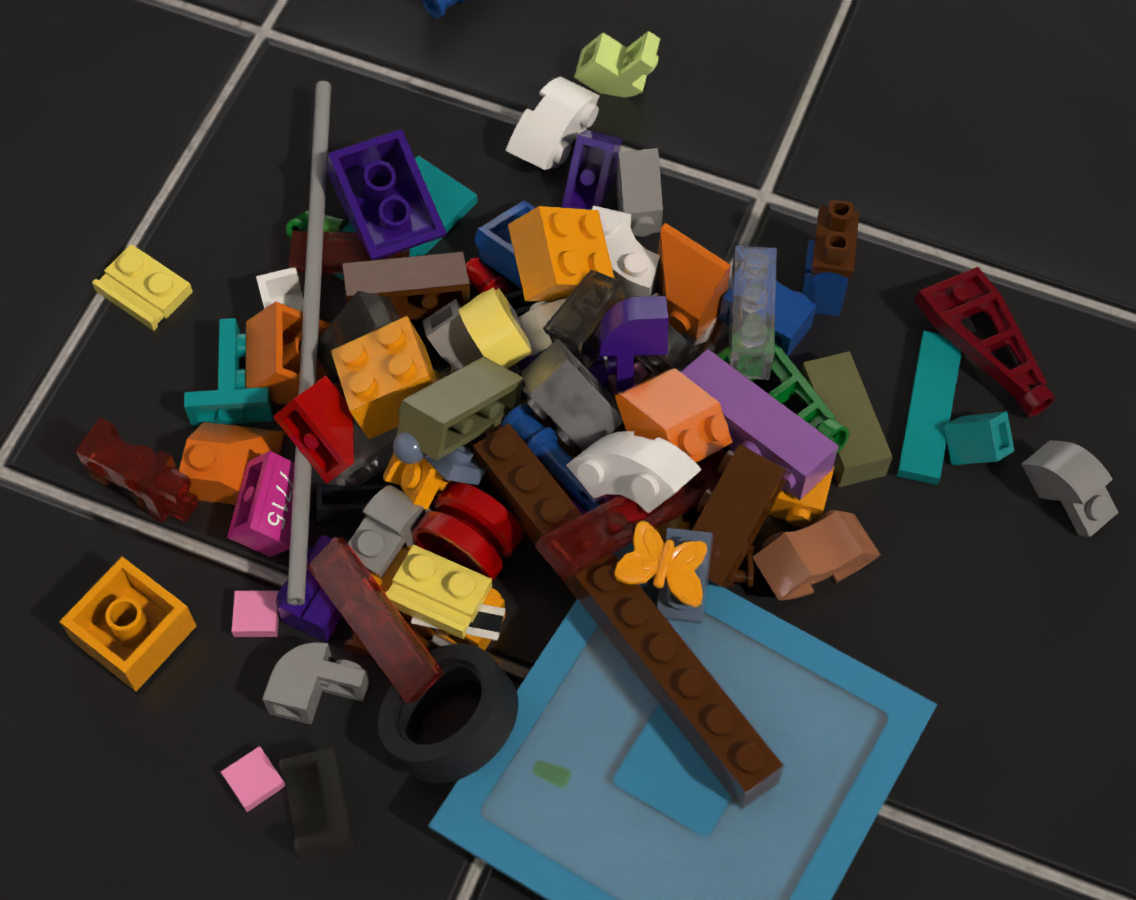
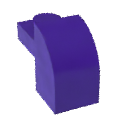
[598,296,669,391]

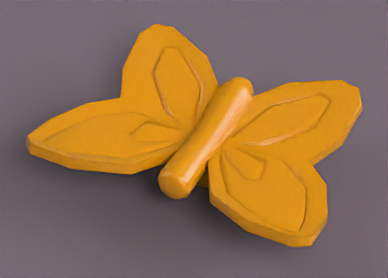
[614,521,708,608]

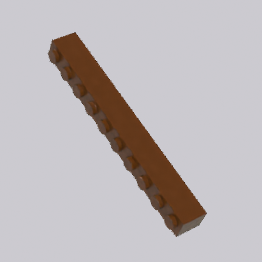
[473,423,784,809]

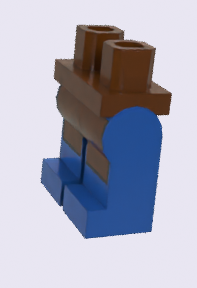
[802,200,860,316]

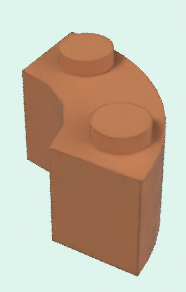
[752,510,881,600]

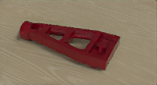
[914,267,1055,418]

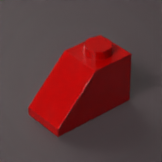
[273,376,354,484]

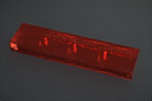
[307,537,444,703]

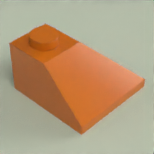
[658,223,731,340]
[177,422,286,505]

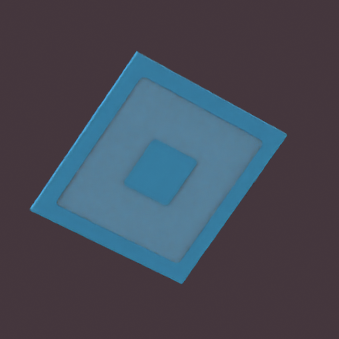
[428,532,937,900]

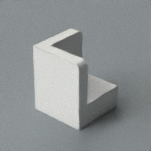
[256,268,304,312]

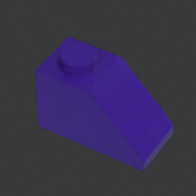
[562,130,622,210]

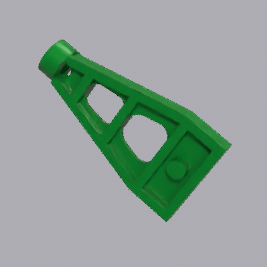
[717,329,849,453]

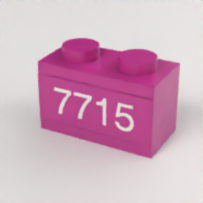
[227,451,312,557]

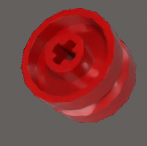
[411,481,524,583]

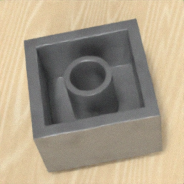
[521,339,623,451]

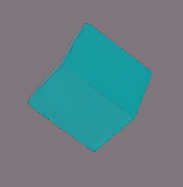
[944,411,1014,465]

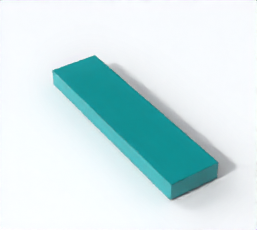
[896,331,962,485]

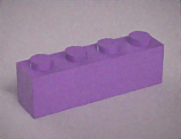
[681,349,839,500]

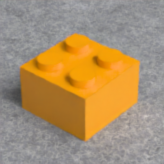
[508,206,616,302]
[331,316,437,440]
[59,557,196,692]

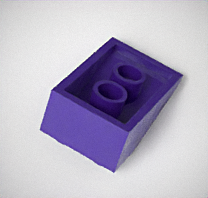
[327,129,447,261]

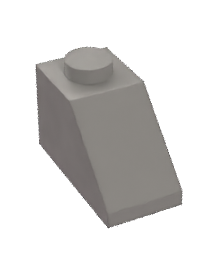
[616,148,663,236]

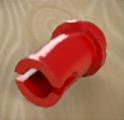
[466,257,509,295]

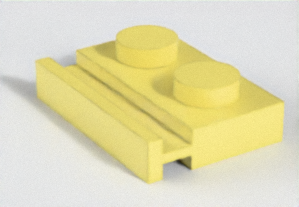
[92,244,193,331]
[383,544,492,639]

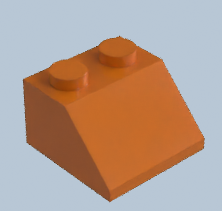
[245,301,342,404]
[615,368,733,463]

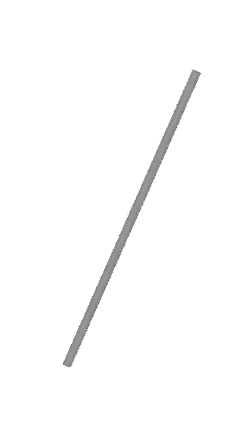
[287,81,331,605]

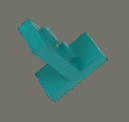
[184,318,274,426]

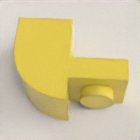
[458,287,532,369]

